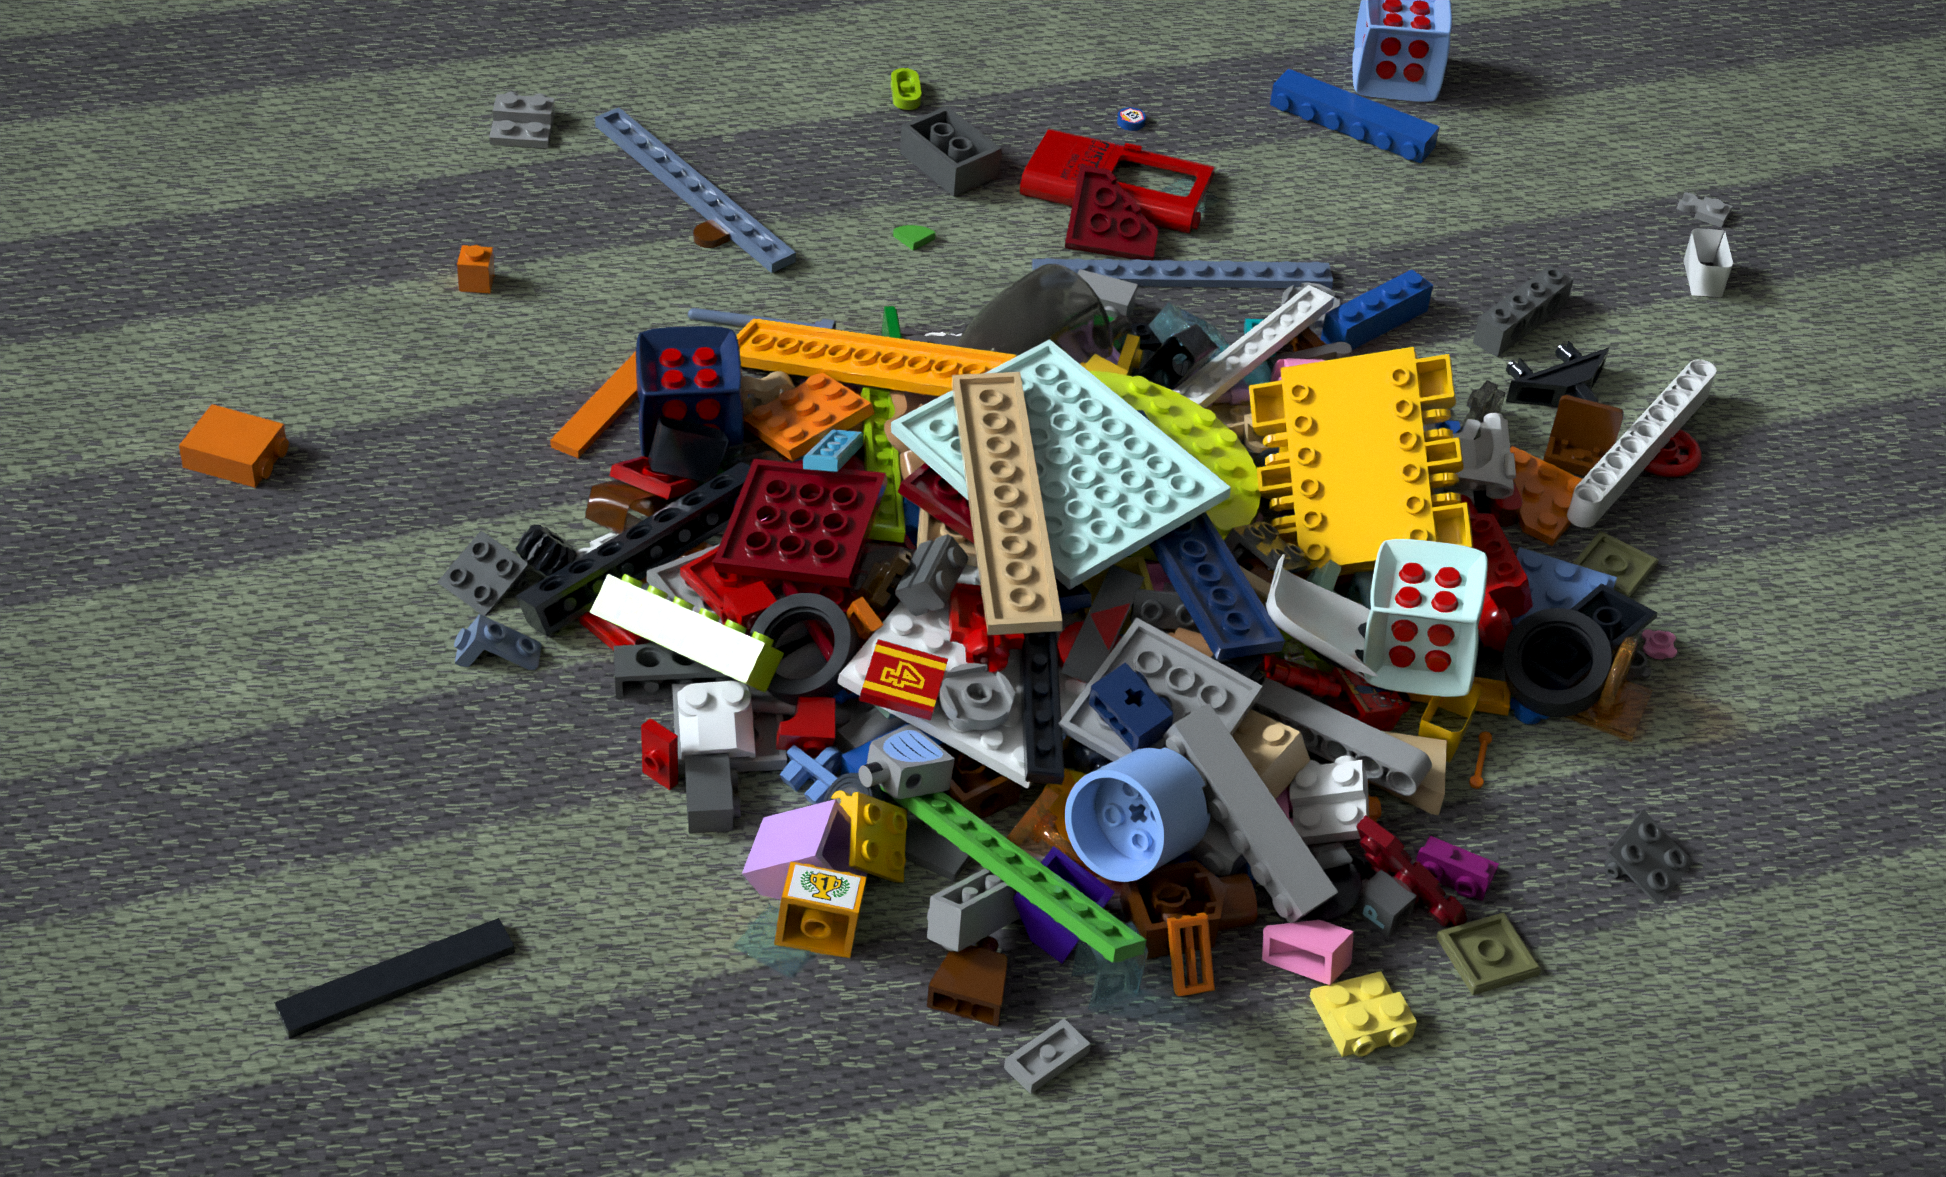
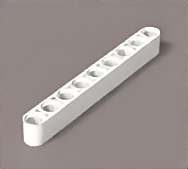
[1567,359,1716,527]

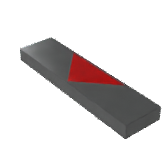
[1061,564,1145,683]

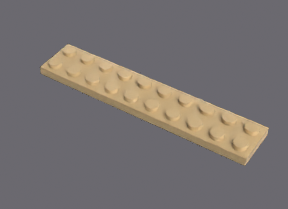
[952,372,1063,635]

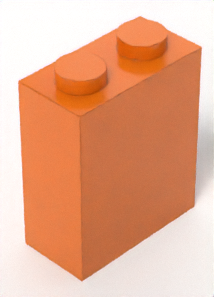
[179,404,289,488]

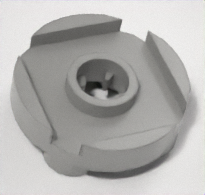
[939,663,1014,731]

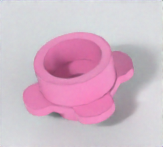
[1641,629,1677,659]

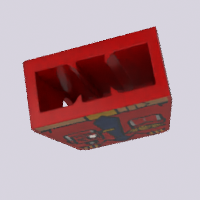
[1324,667,1410,732]

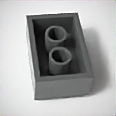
[900,106,1002,197]

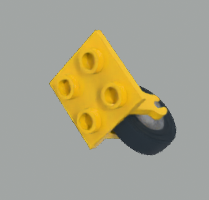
[823,773,907,883]

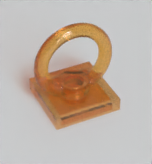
[1565,636,1653,742]
[1007,784,1100,878]

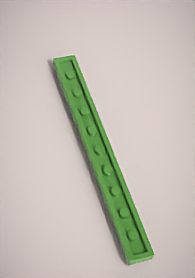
[879,785,1146,963]

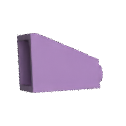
[742,799,868,900]

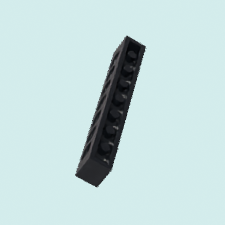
[516,462,751,636]

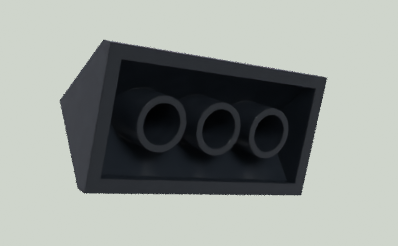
[1522,583,1657,690]

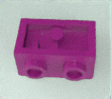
[1416,836,1499,901]

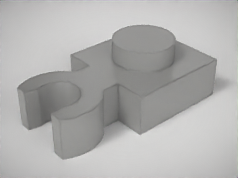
[1677,192,1733,228]

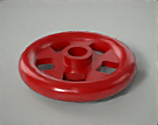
[1644,429,1702,477]

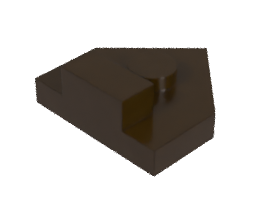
[856,547,912,616]

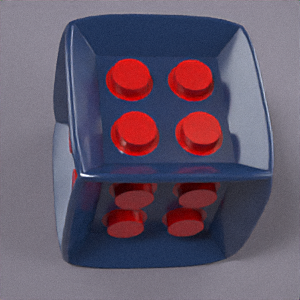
[636,326,744,459]

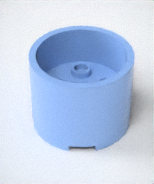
[1065,747,1210,882]

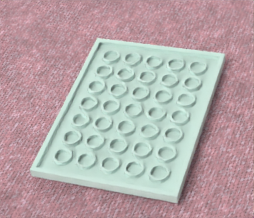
[891,339,1231,590]

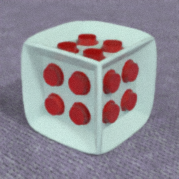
[1363,539,1488,697]

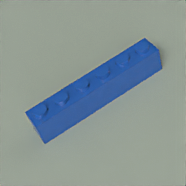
[1270,69,1440,164]

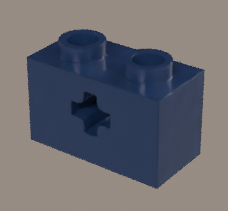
[1089,662,1173,752]

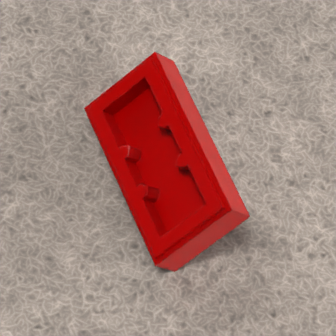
[641,718,678,790]

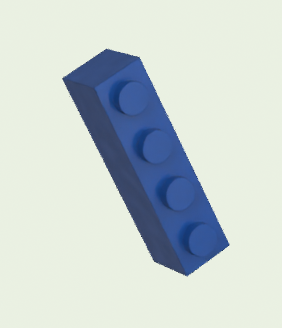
[1321,269,1433,350]

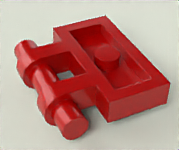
[1261,654,1341,698]

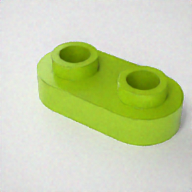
[890,68,922,110]

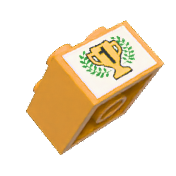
[774,861,866,958]

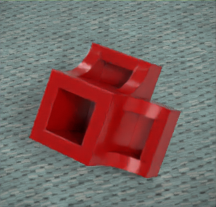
[776,697,835,758]

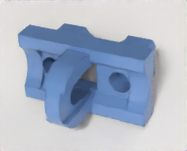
[780,745,842,805]

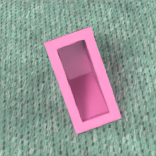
[1262,920,1354,985]

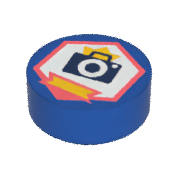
[1117,107,1146,131]

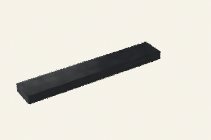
[1019,631,1065,785]
[274,918,515,1039]

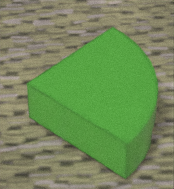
[893,225,936,251]

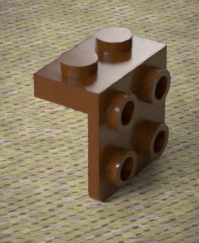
[1543,395,1624,476]

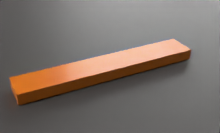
[550,351,638,459]

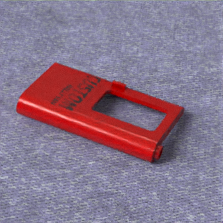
[1020,129,1216,234]

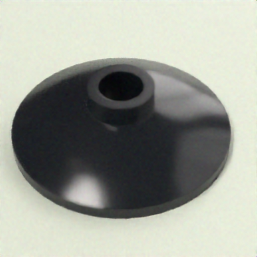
[1301,863,1362,923]

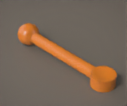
[1469,731,1492,789]

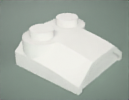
[677,681,756,763]

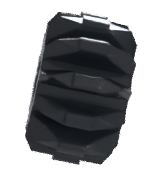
[516,524,577,576]

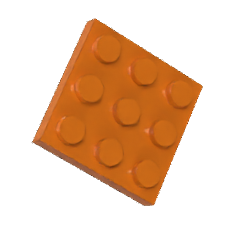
[744,373,875,461]

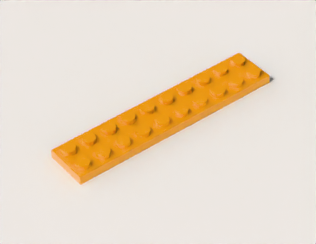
[736,318,1017,396]

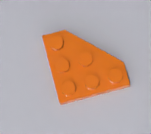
[1510,446,1582,546]

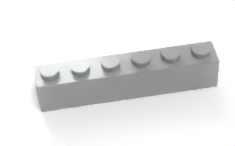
[1163,703,1338,923]

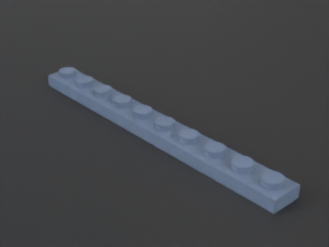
[595,107,796,273]
[1032,258,1333,289]

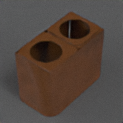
[585,479,667,534]

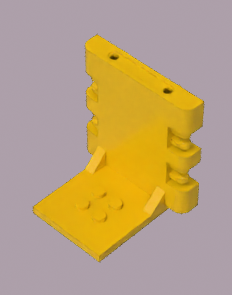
[1249,347,1474,580]

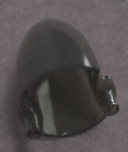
[956,264,1132,364]

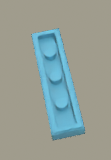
[803,430,864,472]

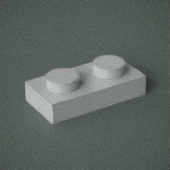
[1004,1018,1091,1094]

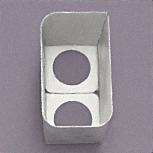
[1683,228,1733,297]

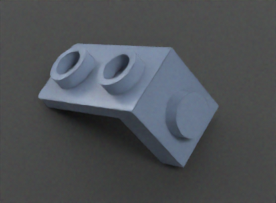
[454,614,542,670]

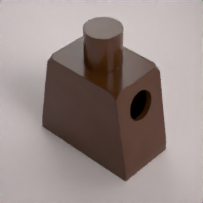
[927,935,1008,1027]

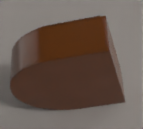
[693,219,730,248]

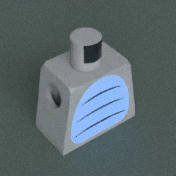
[859,724,955,799]

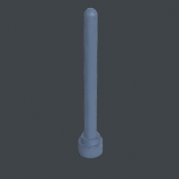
[688,308,836,330]

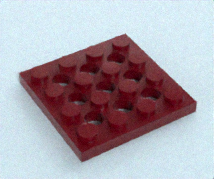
[713,459,888,588]

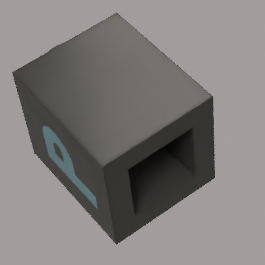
[1353,870,1417,937]

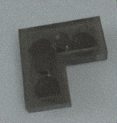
[1461,380,1506,440]

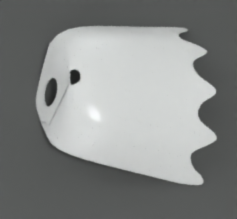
[1266,554,1378,681]

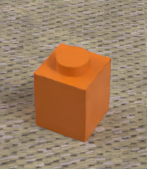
[457,245,495,293]

